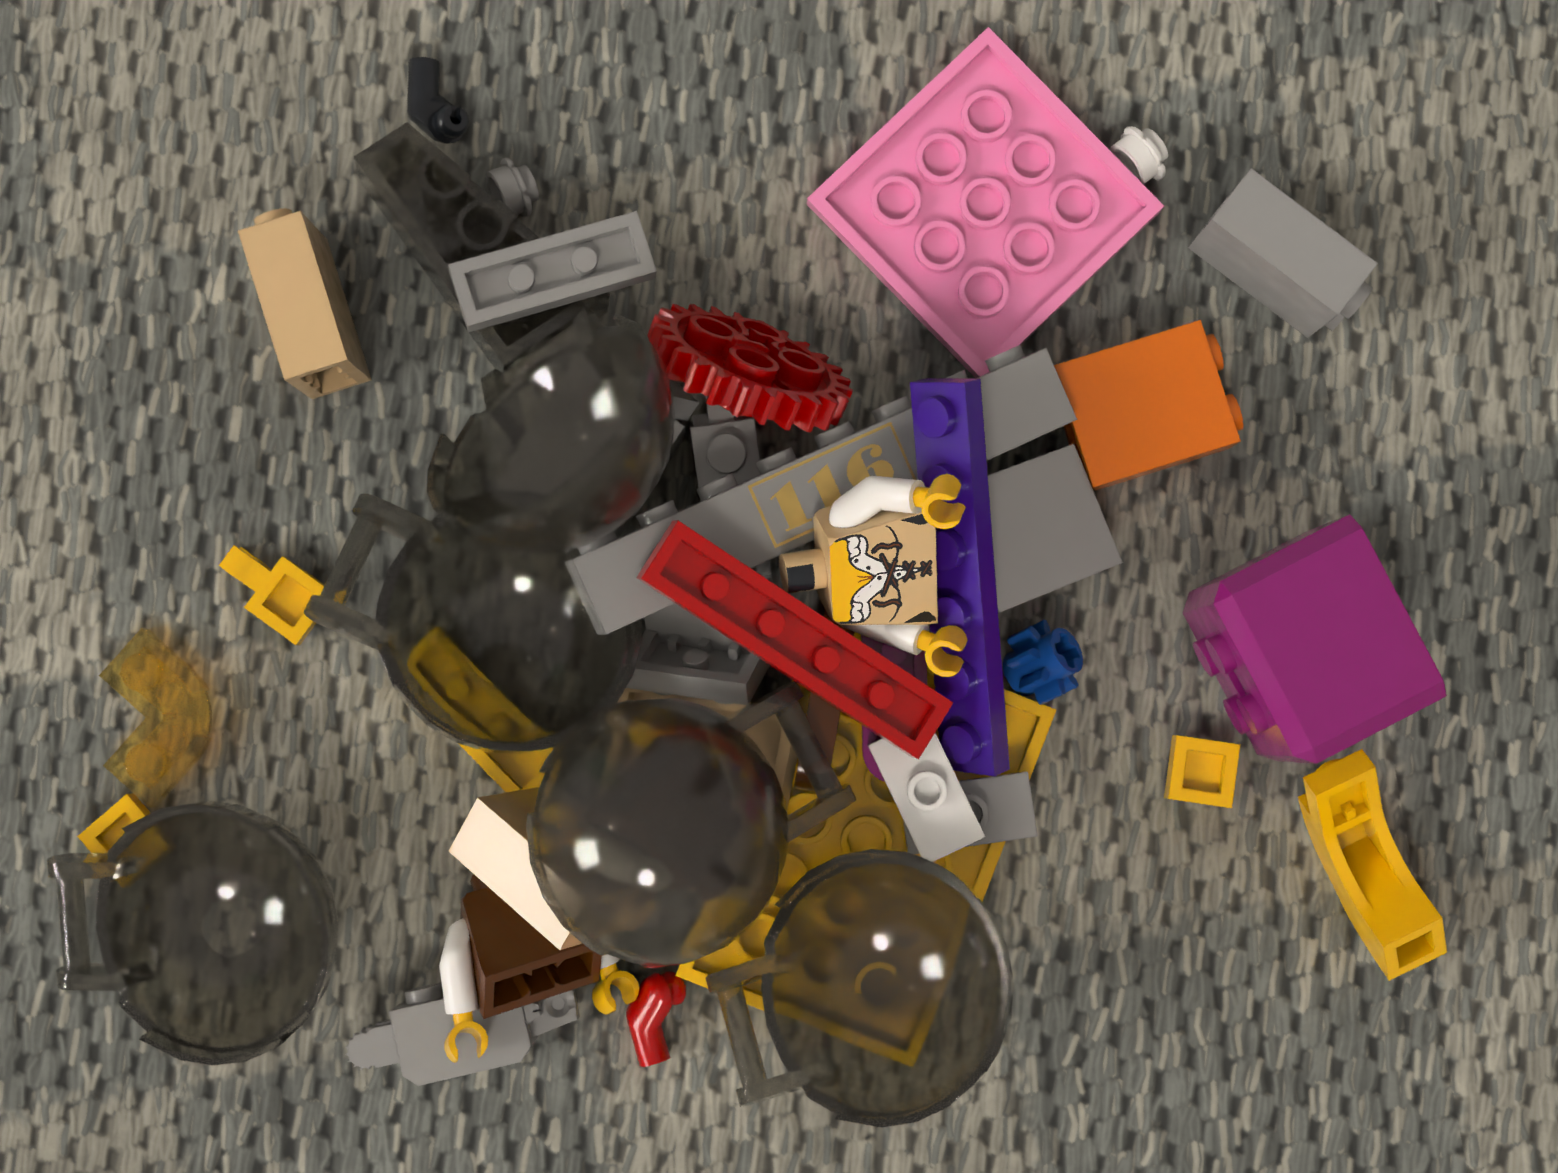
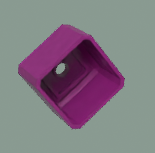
[1183,514,1447,764]

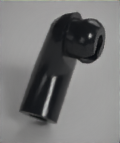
[407,57,469,144]

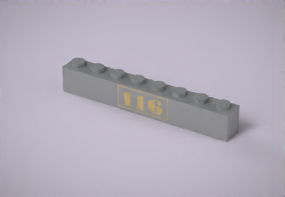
[565,345,1077,635]

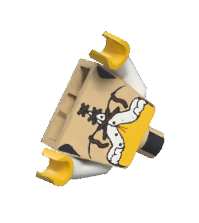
[779,474,968,677]

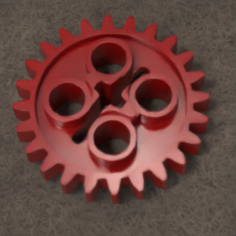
[644,304,853,432]

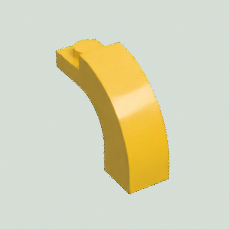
[1298,749,1447,981]

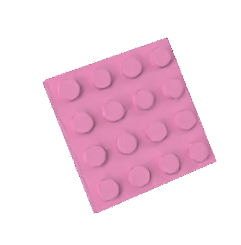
[807,27,1164,378]

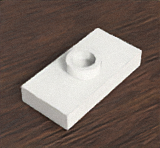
[867,733,985,865]

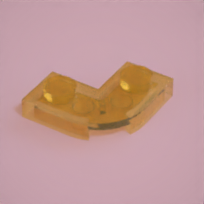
[99,628,212,808]

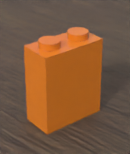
[1054,320,1244,491]

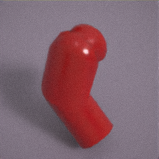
[626,971,686,1067]

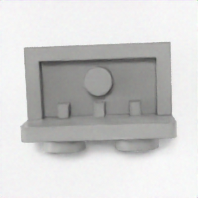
[623,603,770,705]

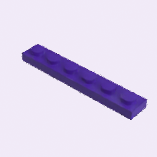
[910,378,1010,777]

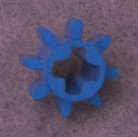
[1003,620,1083,705]

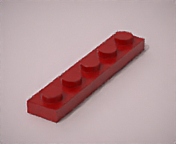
[636,520,953,760]

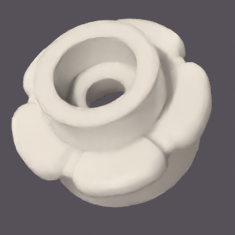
[1110,126,1168,185]

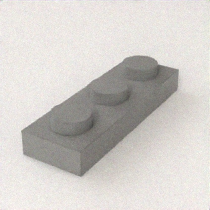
[448,211,657,333]

